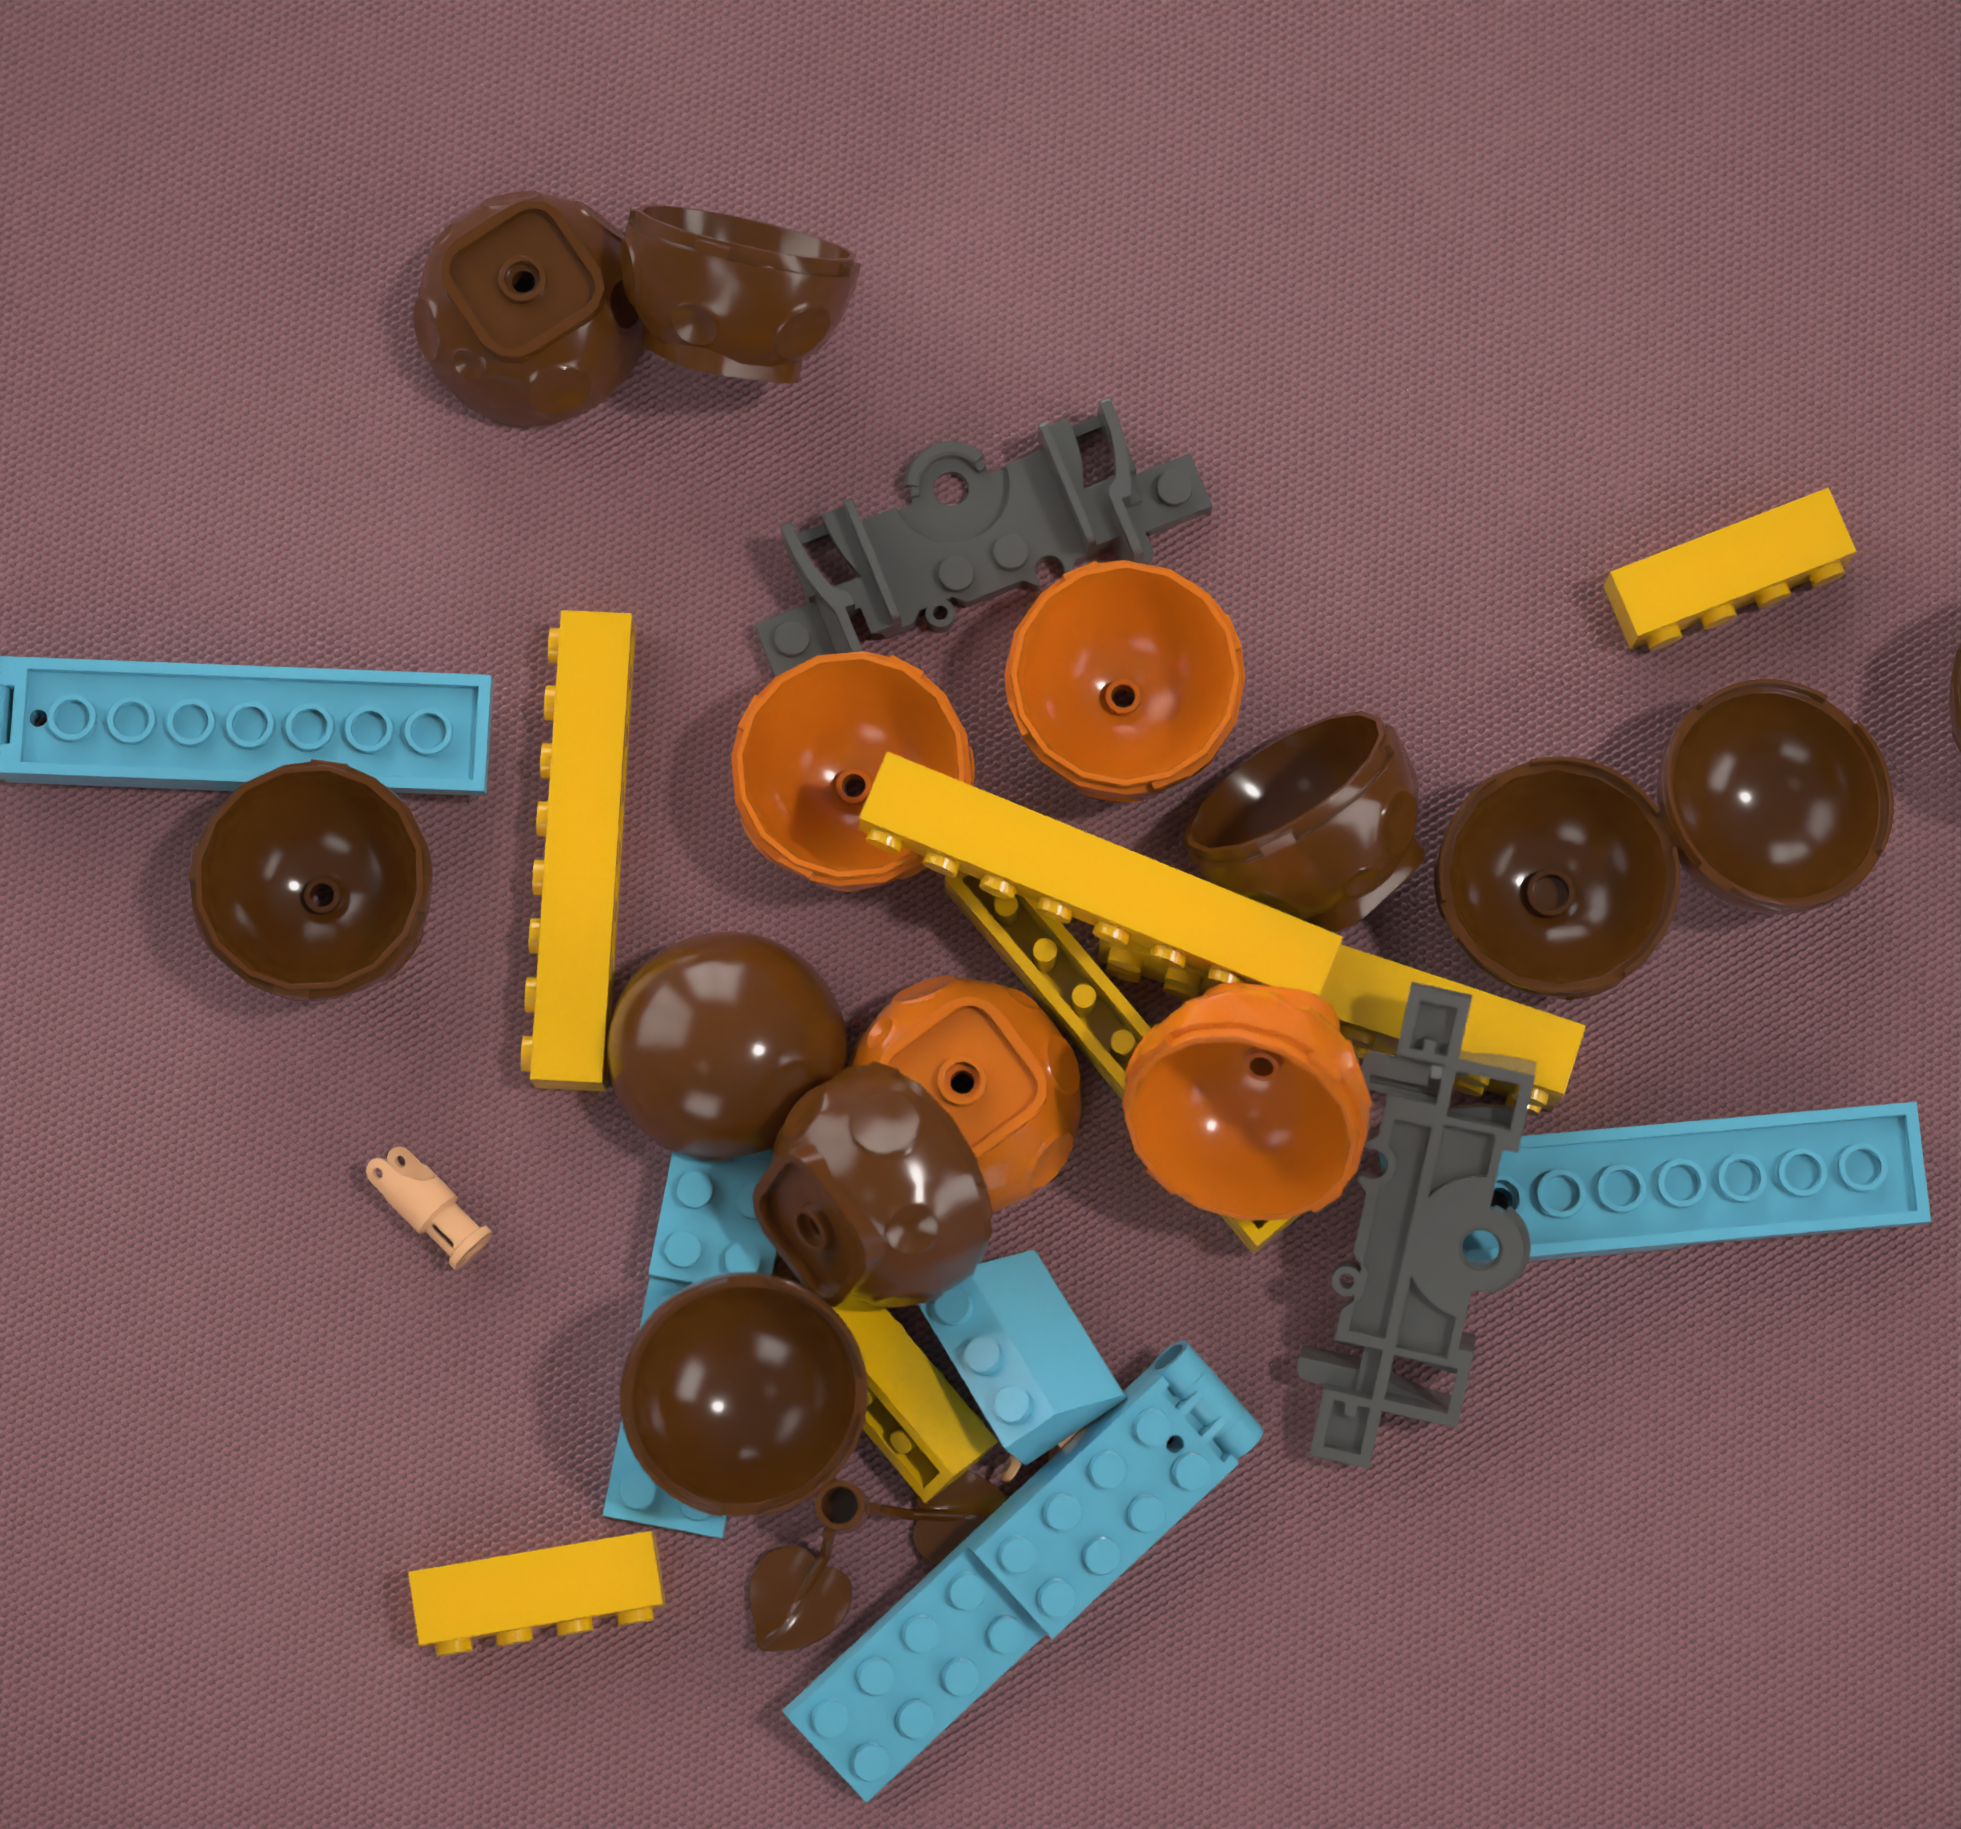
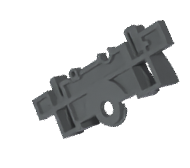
[754,397,1213,677]
[1297,982,1536,1469]

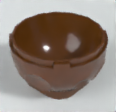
[413,191,644,429]
[620,205,861,384]
[1182,711,1425,933]
[188,759,433,1002]
[752,1061,993,1308]

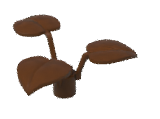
[749,1437,1008,1652]

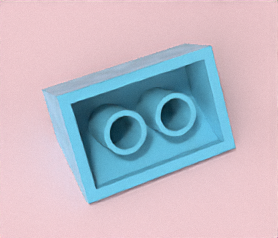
[918,1250,1127,1465]

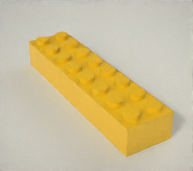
[1097,939,1586,1116]

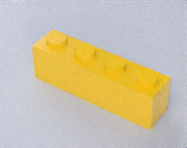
[1603,487,1857,651]
[801,1284,998,1504]
[408,1531,667,1657]

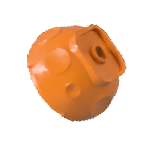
[1004,560,1246,802]
[731,651,975,892]
[848,975,1083,1214]
[1122,982,1373,1221]

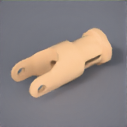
[366,1146,493,1270]

